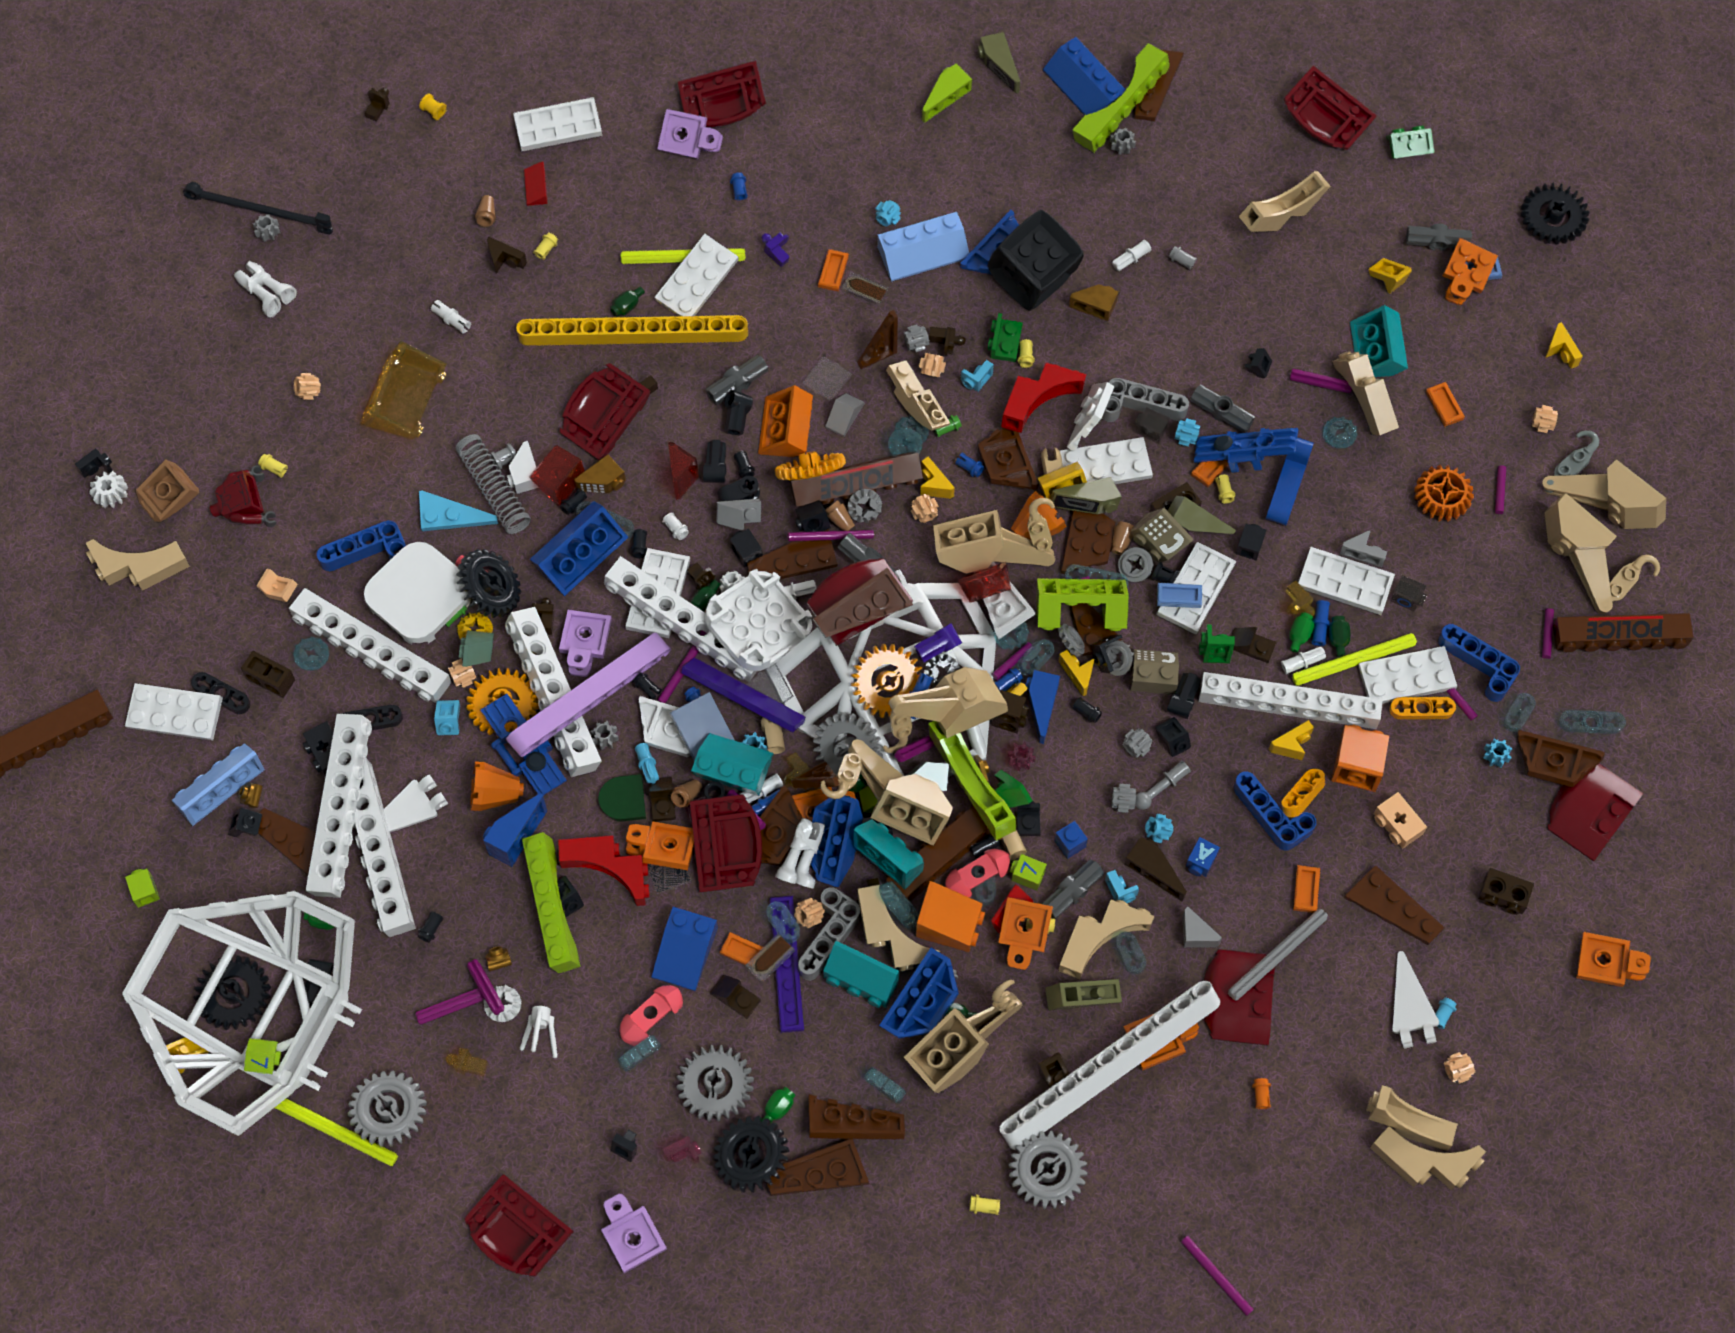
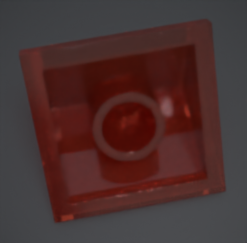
[668,442,699,500]
[529,445,585,507]
[958,562,1011,603]

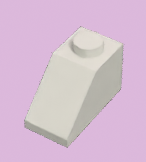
[507,441,542,494]

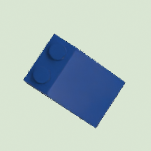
[483,794,548,867]
[652,907,718,991]

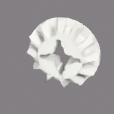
[484,985,521,1022]

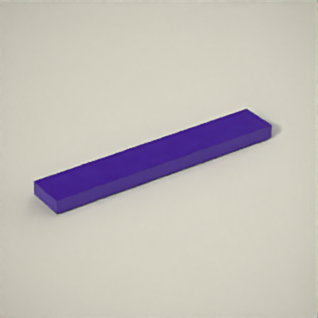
[681,658,806,732]
[770,896,804,1033]

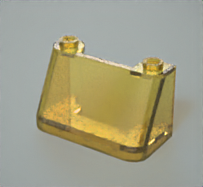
[360,341,447,440]

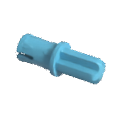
[635,743,659,784]

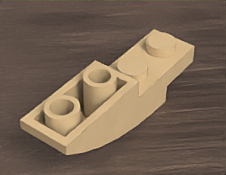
[886,361,950,431]

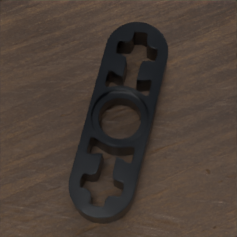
[191,672,250,714]
[342,705,403,730]

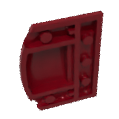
[678,61,766,127]
[1284,66,1377,150]
[560,363,651,460]
[807,558,913,646]
[1548,763,1643,862]
[690,794,762,893]
[1204,949,1275,1046]
[465,1174,574,1277]

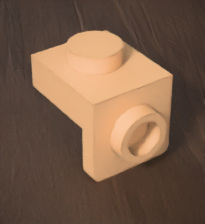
[257,569,298,602]

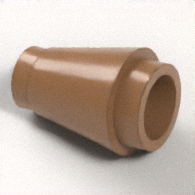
[475,195,496,227]
[826,500,855,531]
[1111,521,1134,555]
[671,779,702,807]

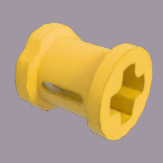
[419,94,447,120]

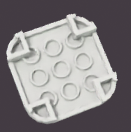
[364,542,472,645]
[705,569,812,671]

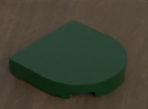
[599,774,646,822]

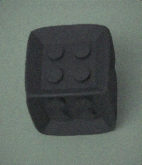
[988,210,1084,311]

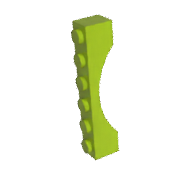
[1072,43,1170,152]
[929,721,1016,841]
[522,832,581,973]

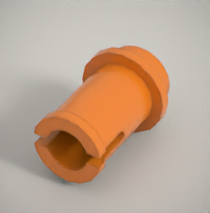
[1252,1078,1271,1109]

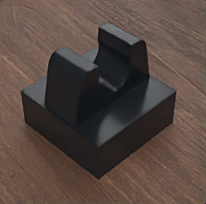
[1245,348,1273,378]
[611,1129,637,1162]

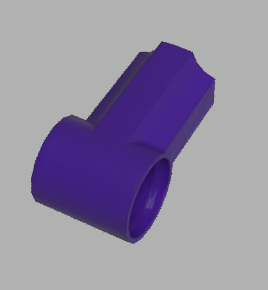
[914,623,962,663]

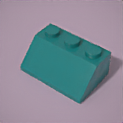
[1350,305,1408,377]
[691,733,774,796]
[854,819,924,889]
[823,941,899,1008]

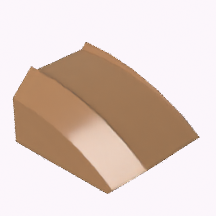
[136,460,199,522]

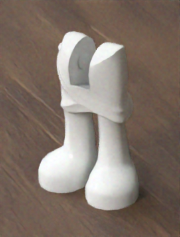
[234,261,297,318]
[775,818,825,889]

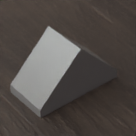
[825,393,865,436]
[1183,907,1222,947]

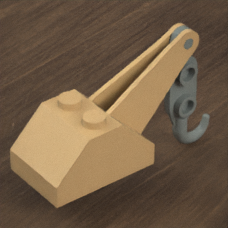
[1543,430,1666,529]

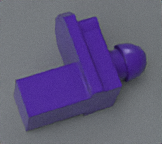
[761,232,790,267]

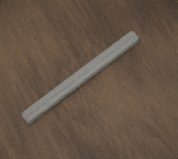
[1228,909,1328,1000]

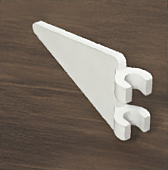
[365,775,448,832]
[1393,951,1439,1048]

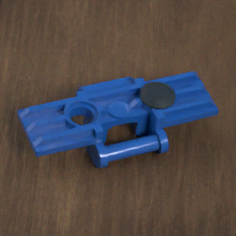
[1194,428,1298,473]
[481,694,567,796]

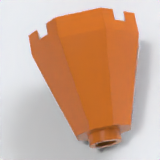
[1011,491,1066,540]
[470,761,524,811]

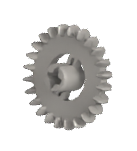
[813,712,883,776]
[676,1045,754,1122]
[348,1071,427,1147]
[1009,1131,1087,1209]

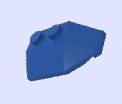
[811,795,863,887]
[879,948,959,1038]

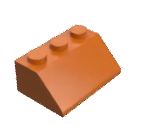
[758,385,813,457]

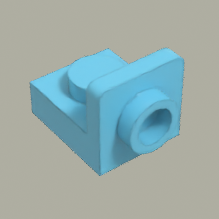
[961,360,993,392]
[434,700,460,735]
[1105,870,1139,903]

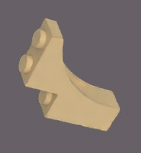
[1239,171,1331,232]
[1332,351,1399,435]
[86,539,190,591]
[857,885,940,971]
[1059,900,1154,979]
[1366,1085,1457,1151]
[1371,1126,1486,1190]

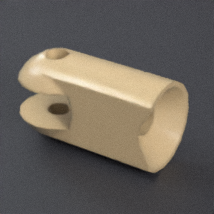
[1041,447,1063,475]
[761,717,785,754]
[1000,830,1027,861]

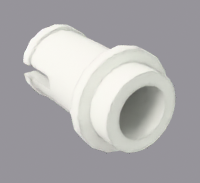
[662,513,689,540]

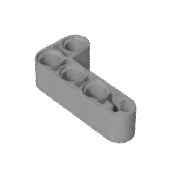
[1102,378,1189,422]
[798,887,860,981]

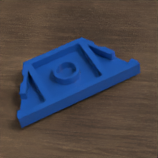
[960,210,1019,275]

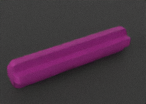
[1290,369,1352,393]
[894,734,935,762]
[467,959,505,1015]
[416,988,484,1025]

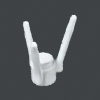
[520,1006,557,1058]

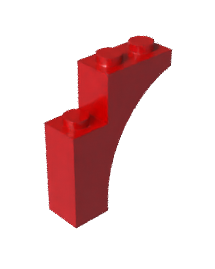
[1001,362,1087,433]
[558,836,650,906]

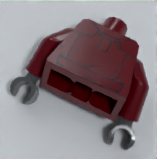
[210,465,276,527]

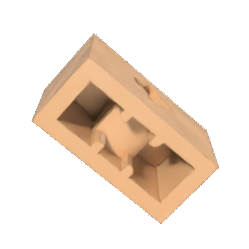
[1374,792,1427,849]

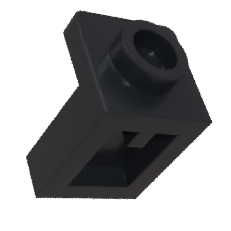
[75,448,113,478]
[1155,717,1191,757]
[1016,801,1041,836]
[228,808,262,837]
[557,876,584,917]

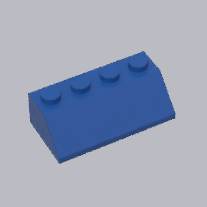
[1043,37,1126,115]
[529,501,629,596]

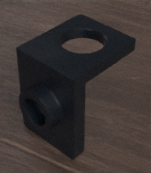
[1090,634,1123,673]

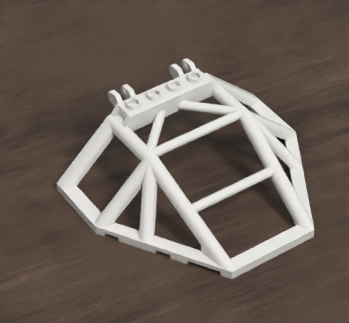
[768,570,996,777]
[122,891,362,1136]

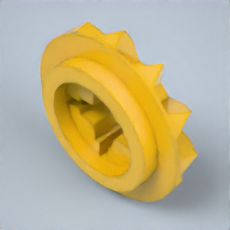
[457,613,493,639]

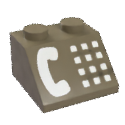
[1130,508,1193,562]
[1131,649,1179,694]

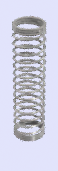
[455,434,531,534]

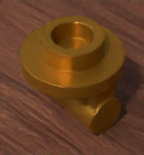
[238,782,263,808]
[485,946,512,971]

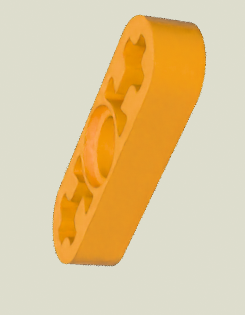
[1389,697,1456,720]
[1281,769,1325,818]

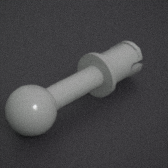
[1135,760,1191,810]

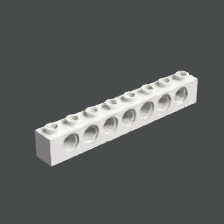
[604,556,757,682]
[289,588,452,703]
[505,607,601,777]
[1198,672,1383,729]
[306,714,372,898]
[342,758,416,937]

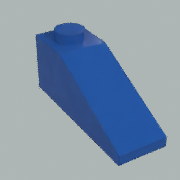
[1026,670,1060,744]

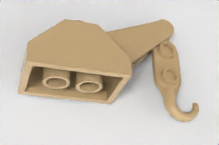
[1545,493,1660,614]
[933,498,1055,574]
[883,667,1008,753]
[820,739,952,845]
[904,980,1023,1093]

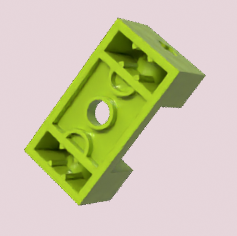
[1036,578,1129,631]

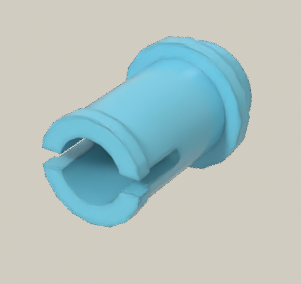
[1436,997,1457,1029]

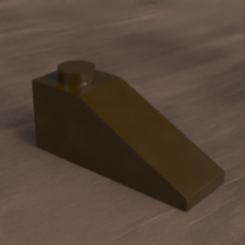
[1125,836,1187,901]

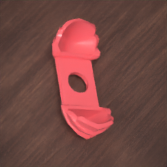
[945,849,1010,897]
[620,985,683,1046]

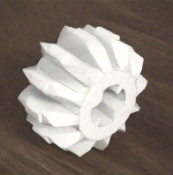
[90,471,128,508]

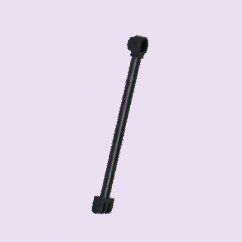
[183,182,333,235]

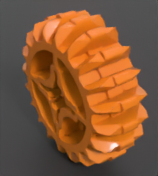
[1414,465,1474,522]

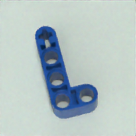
[1266,437,1314,526]
[317,520,406,571]
[1438,624,1520,702]
[1234,772,1316,850]

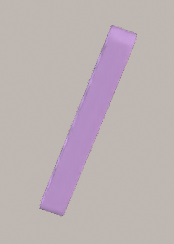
[506,632,671,757]

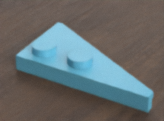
[419,491,498,531]

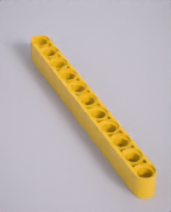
[516,315,748,346]

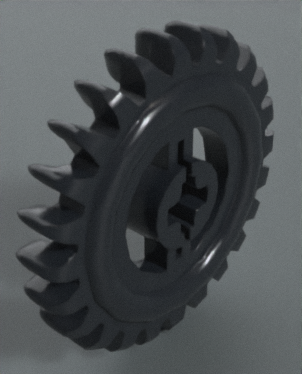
[1520,182,1590,244]
[456,549,521,618]
[193,955,271,1030]
[712,1116,790,1193]

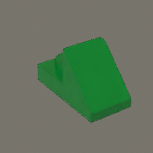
[995,770,1033,808]

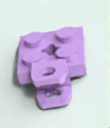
[658,109,723,159]
[559,610,612,677]
[601,1194,667,1273]

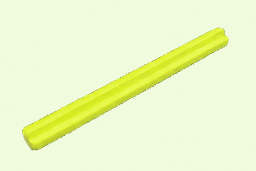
[621,248,745,264]
[1292,633,1417,686]
[275,1098,398,1166]

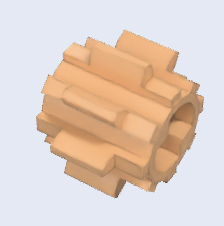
[919,353,946,377]
[293,373,321,400]
[1532,405,1558,433]
[911,494,939,523]
[448,658,476,688]
[794,898,825,928]
[1444,1052,1475,1084]

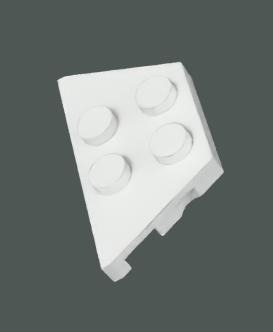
[1067,382,1114,452]
[639,696,691,757]

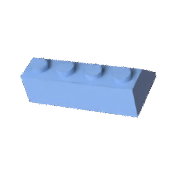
[878,212,969,281]
[172,743,265,826]

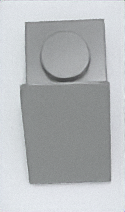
[716,499,761,530]
[1340,531,1387,568]

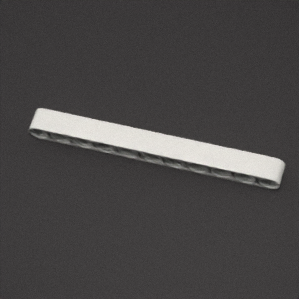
[999,981,1220,1150]

